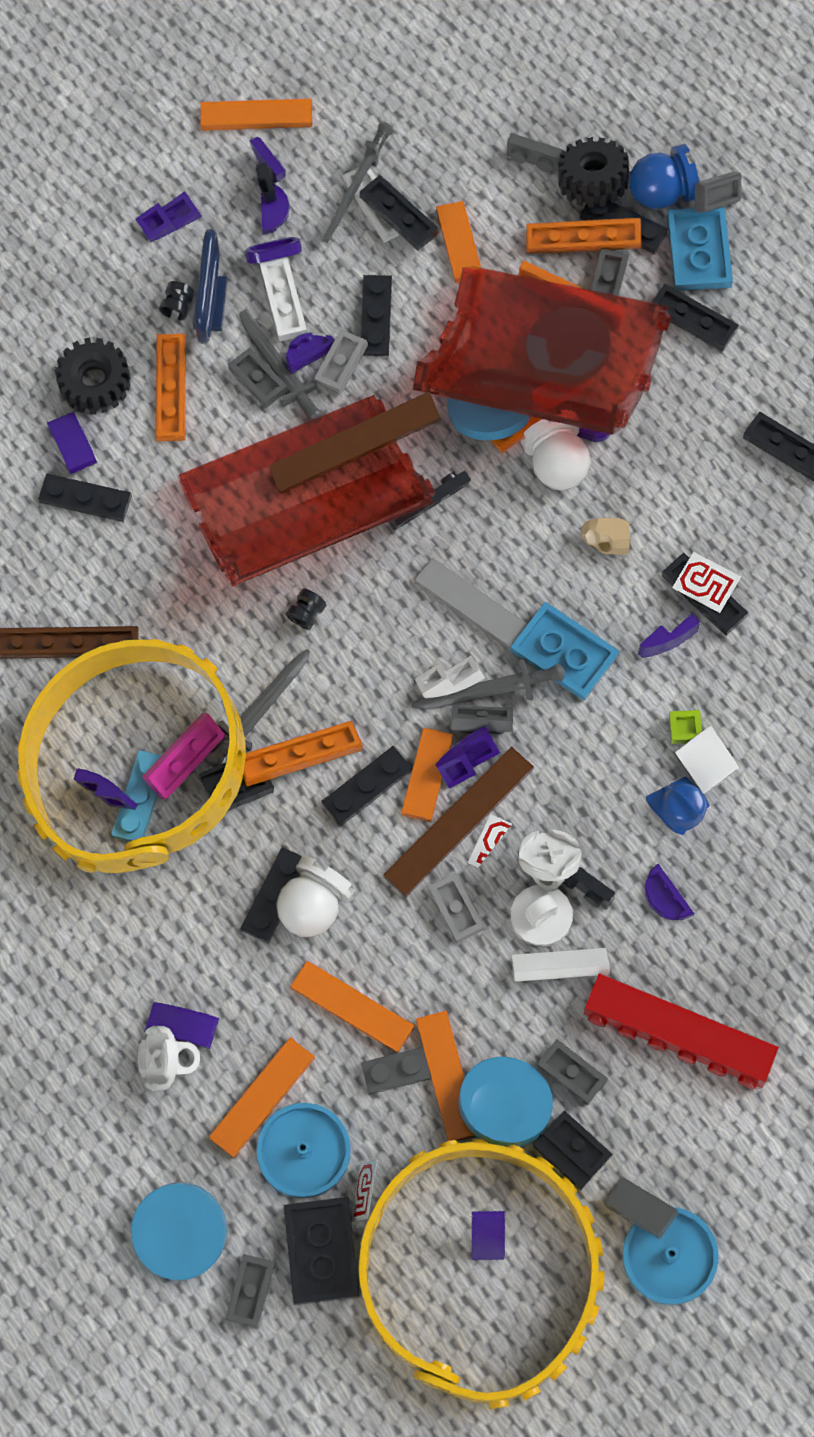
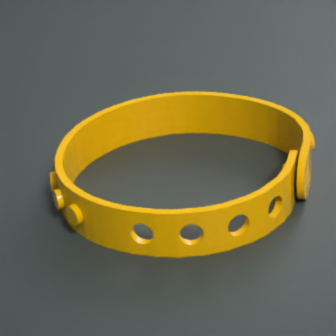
[17,639,246,873]
[359,1139,605,1409]

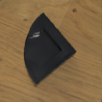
[255,162,277,204]

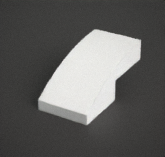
[415,655,485,698]

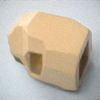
[581,518,630,555]

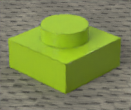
[669,710,702,744]

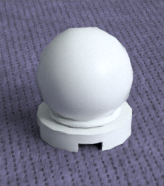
[521,413,591,490]
[276,856,355,937]

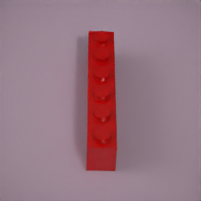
[583,973,779,1089]

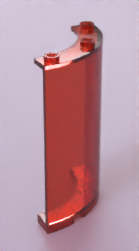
[413,266,671,435]
[176,395,435,587]

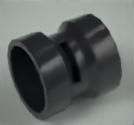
[159,281,195,321]
[285,588,327,630]

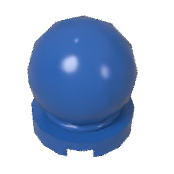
[629,144,699,209]

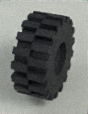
[558,137,629,207]
[55,337,131,414]

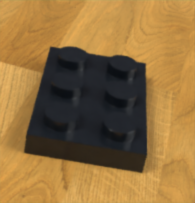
[283,1197,360,1306]

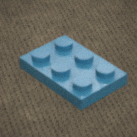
[667,207,733,291]
[510,602,620,701]

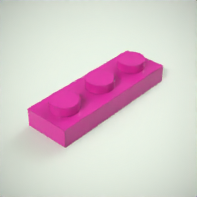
[142,713,226,800]

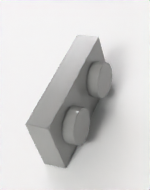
[314,329,368,394]
[428,873,484,944]

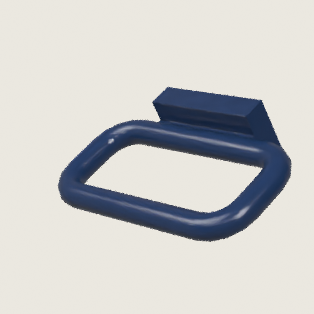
[193,229,228,345]

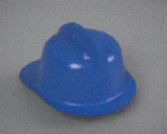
[646,776,710,835]

